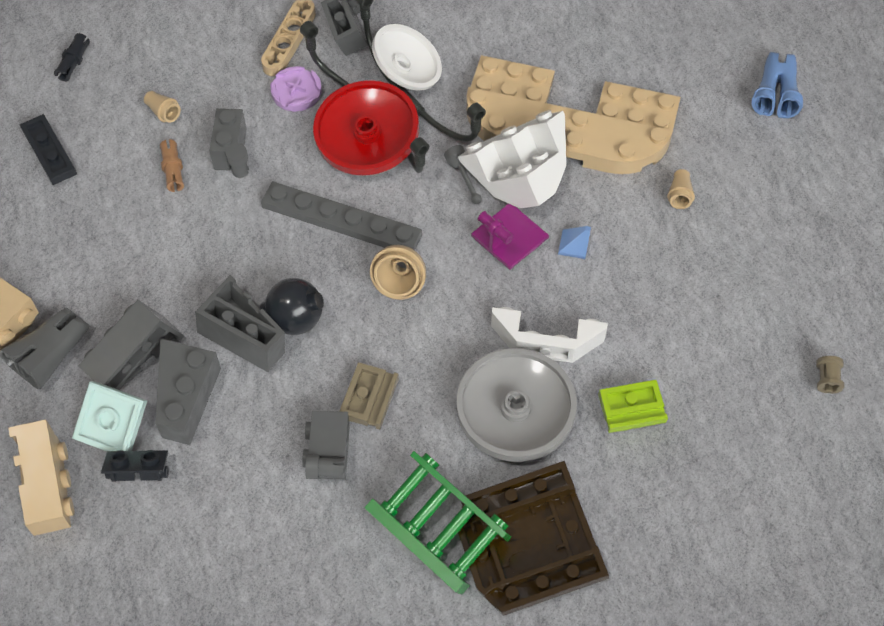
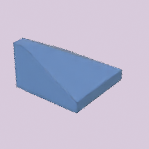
[558,226,591,259]

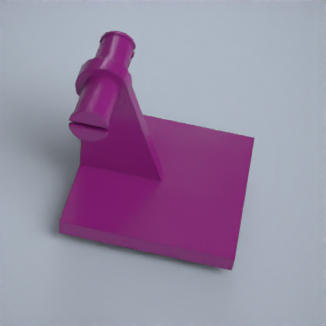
[471,204,549,270]

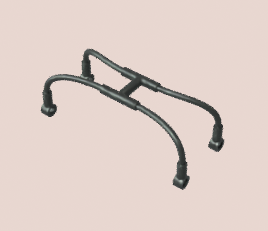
[300,0,486,173]

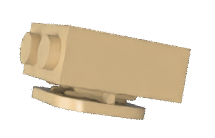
[0,278,39,350]

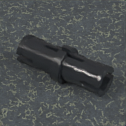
[54,33,90,82]

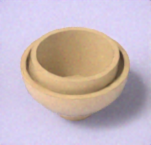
[370,245,426,300]

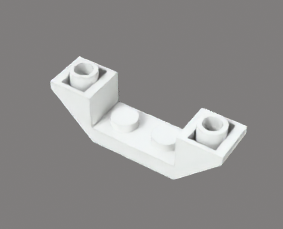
[491,307,608,363]

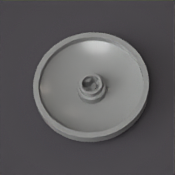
[456,348,577,462]

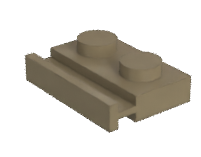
[340,362,399,430]

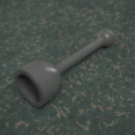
[444,145,482,204]

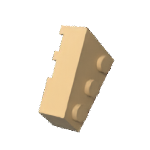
[8,419,74,536]

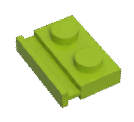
[598,379,668,433]

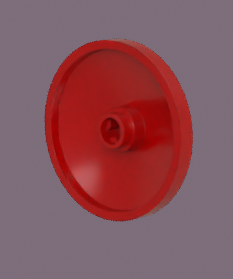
[313,80,419,175]

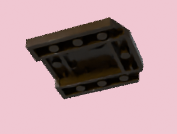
[458,461,609,616]

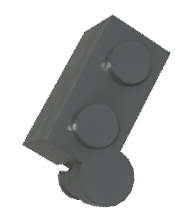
[321,0,368,56]
[209,108,249,178]
[302,411,350,480]

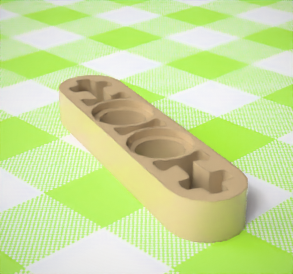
[261,0,316,77]

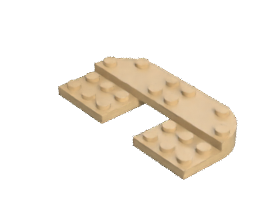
[466,55,681,174]

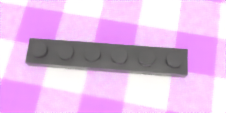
[261,181,422,250]

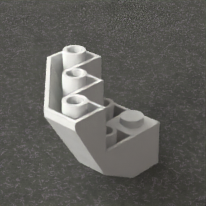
[458,110,566,208]

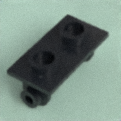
[101,450,169,482]

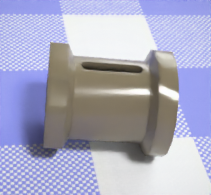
[816,356,844,394]

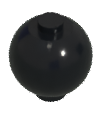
[260,278,324,335]

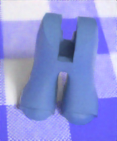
[752,52,803,118]

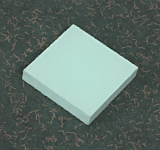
[72,381,148,451]

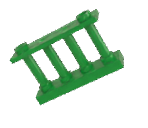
[364,451,511,595]

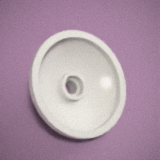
[372,24,442,91]

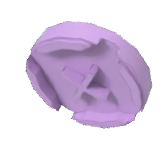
[270,66,322,112]

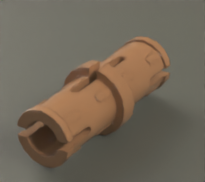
[160,139,184,192]

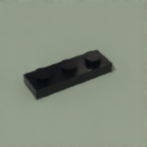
[19,114,77,185]

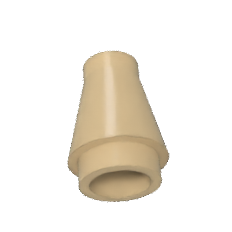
[144,91,181,123]
[667,169,695,209]

